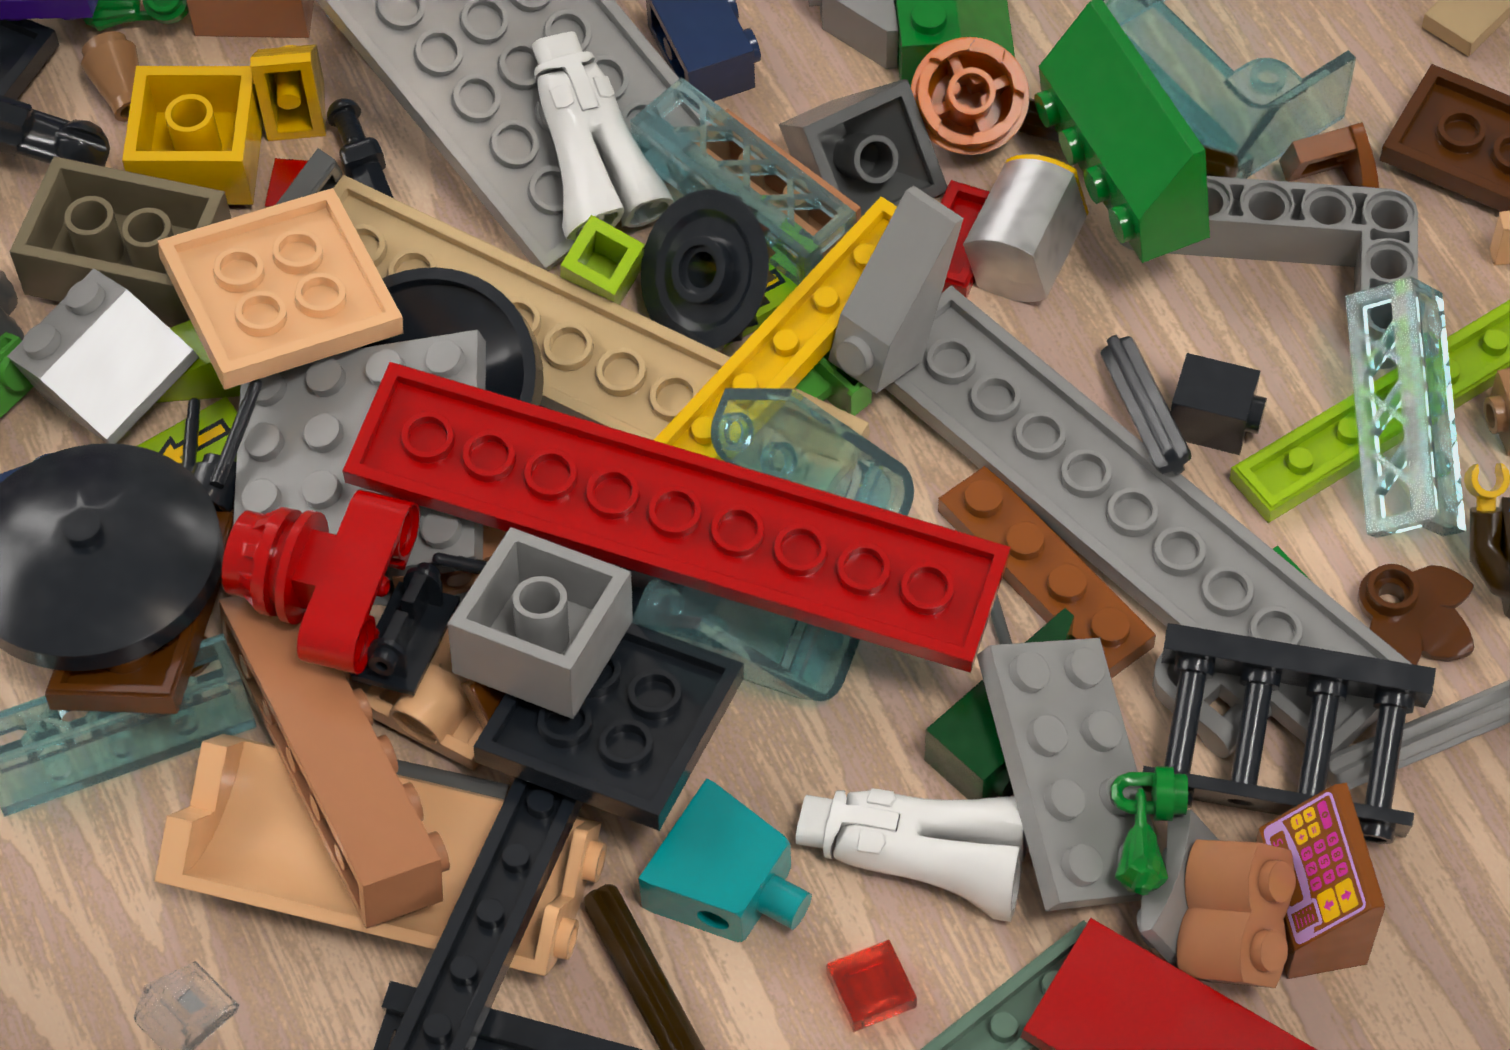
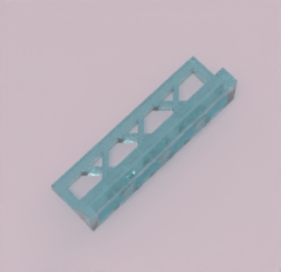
[630,77,857,285]
[1345,276,1466,538]
[0,633,257,817]

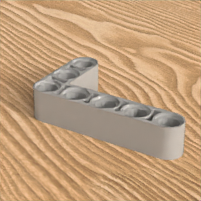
[1114,176,1418,369]

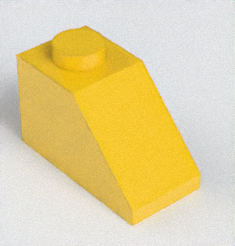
[250,44,326,141]

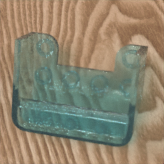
[632,388,914,701]

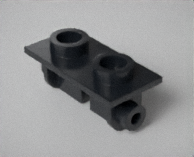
[351,562,460,696]

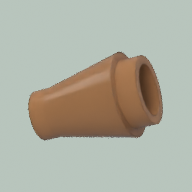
[81,31,139,122]

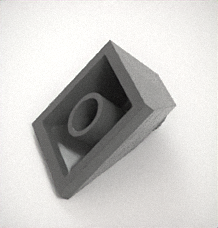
[779,79,948,217]

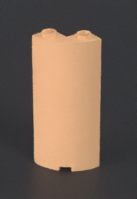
[154,734,607,976]

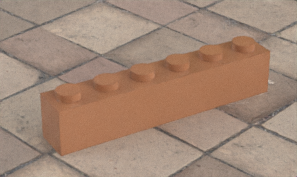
[219,595,450,929]

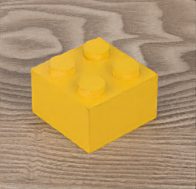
[122,66,263,205]

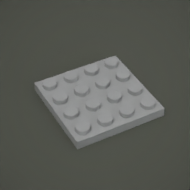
[233,330,486,581]

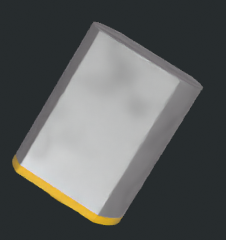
[963,154,1089,302]

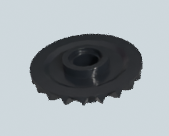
[641,189,776,350]

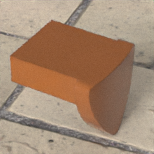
[1279,122,1379,188]

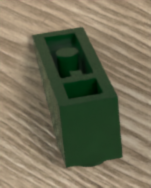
[924,608,1074,799]

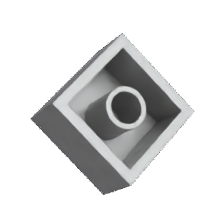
[448,527,633,719]

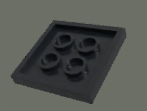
[473,623,744,831]

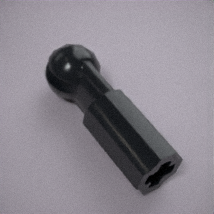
[0,95,110,167]

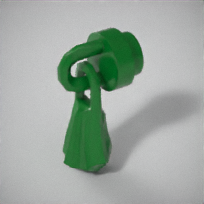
[82,0,189,31]
[1111,766,1188,896]

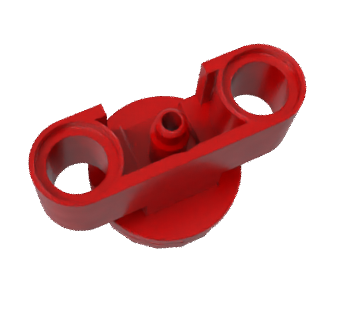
[222,489,420,674]

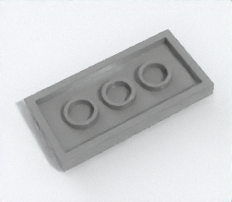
[977,638,1160,911]

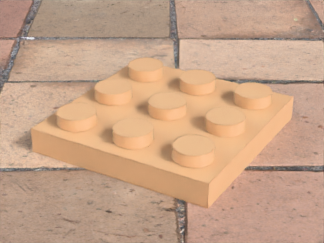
[158,188,403,390]

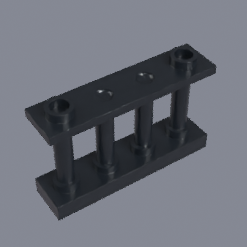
[1142,623,1436,844]

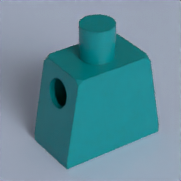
[638,778,812,942]

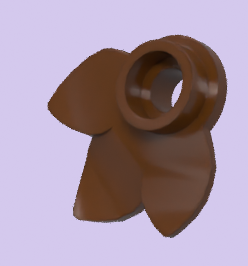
[1358,564,1475,665]

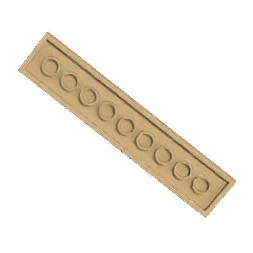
[334,175,870,494]

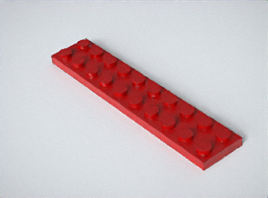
[342,362,1011,673]

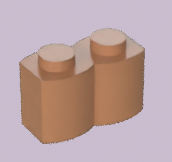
[1177,839,1296,988]

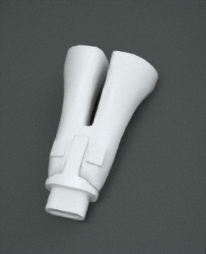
[531,31,674,241]
[796,788,1028,922]

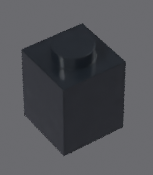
[1171,353,1267,455]

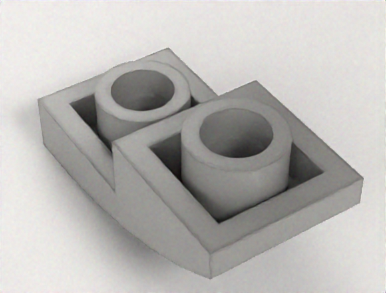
[1137,809,1220,968]

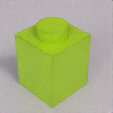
[560,215,645,305]

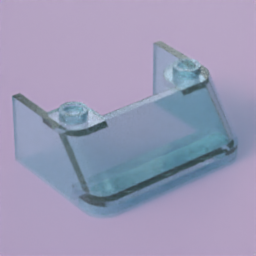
[1103,0,1356,179]

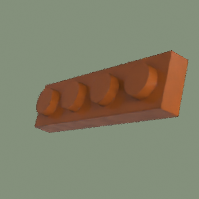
[938,466,1156,679]

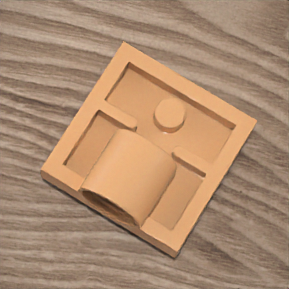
[366,627,483,771]

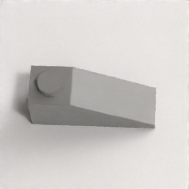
[828,185,964,394]

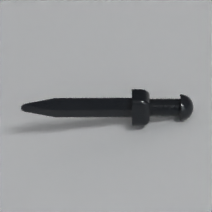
[327,98,394,198]

